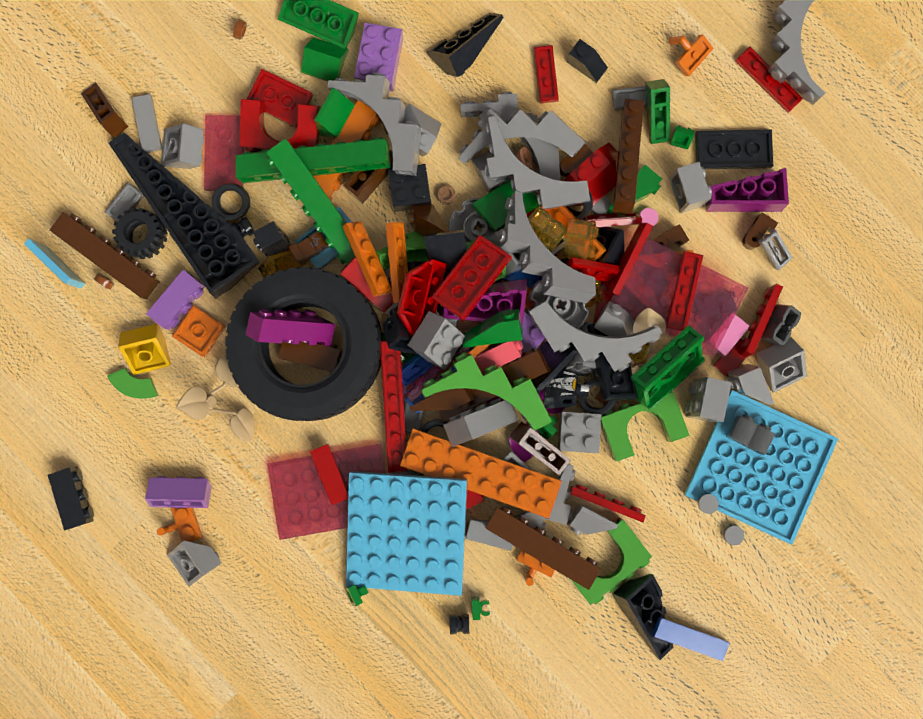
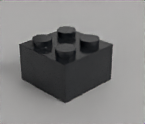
[388,164,432,212]

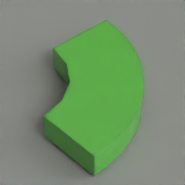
[107,368,159,399]

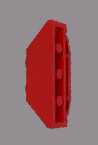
[564,142,618,206]
[397,259,447,337]

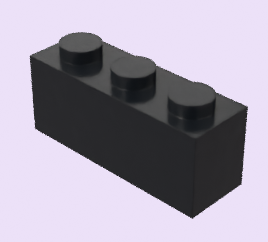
[253,221,292,260]
[48,466,94,531]

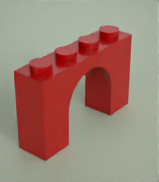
[240,99,321,151]

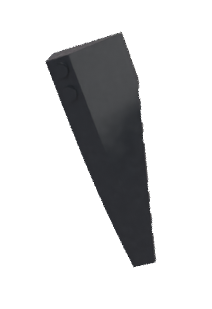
[108,133,260,299]

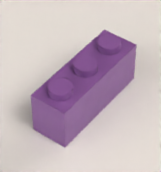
[146,270,205,330]
[145,476,212,508]

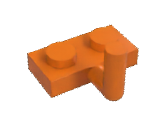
[669,34,714,76]
[157,507,203,542]
[516,550,555,586]

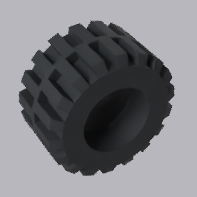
[112,208,167,259]

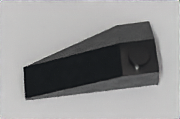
[427,13,504,77]
[612,574,674,660]

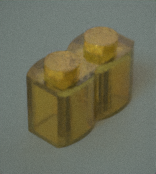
[528,207,568,252]
[564,218,598,260]

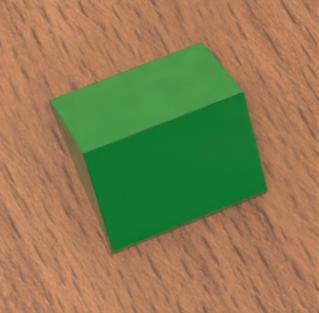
[301,37,349,81]
[314,87,355,138]

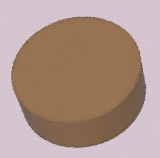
[437,185,456,205]

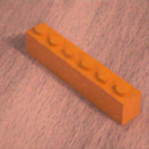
[314,100,381,202]

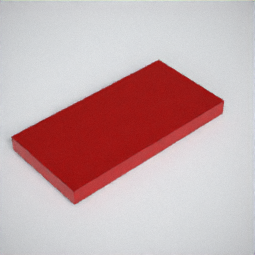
[431,235,512,321]

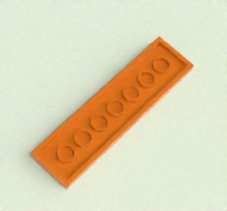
[400,428,562,519]

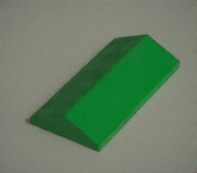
[277,0,359,49]

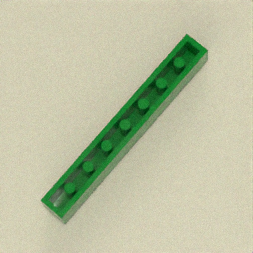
[236,137,391,184]
[266,138,355,264]

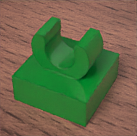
[670,125,695,150]
[537,416,558,440]
[344,585,369,606]
[471,597,490,620]

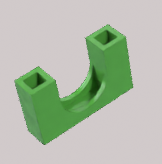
[601,392,690,462]
[572,518,652,605]

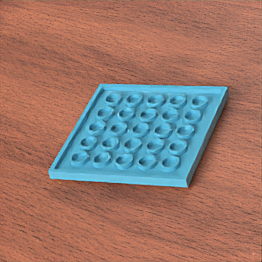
[684,390,838,545]
[346,471,467,596]

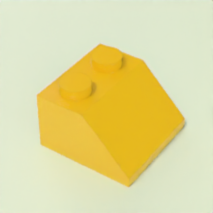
[118,324,171,375]

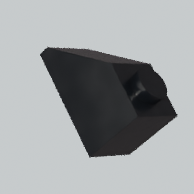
[567,39,608,84]

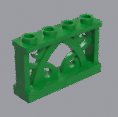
[631,325,705,410]

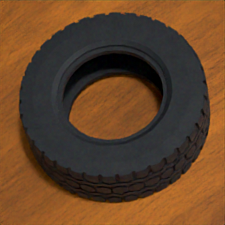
[225,267,382,421]

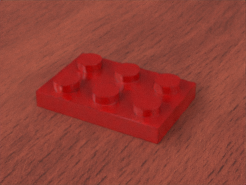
[247,69,313,128]

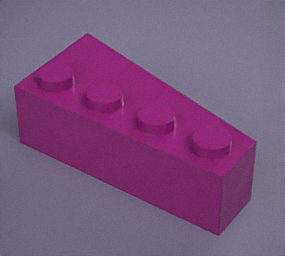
[705,168,789,212]
[443,279,527,325]
[246,309,336,346]

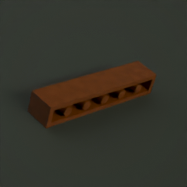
[613,99,644,213]
[49,212,160,300]
[439,348,550,421]
[485,505,601,590]

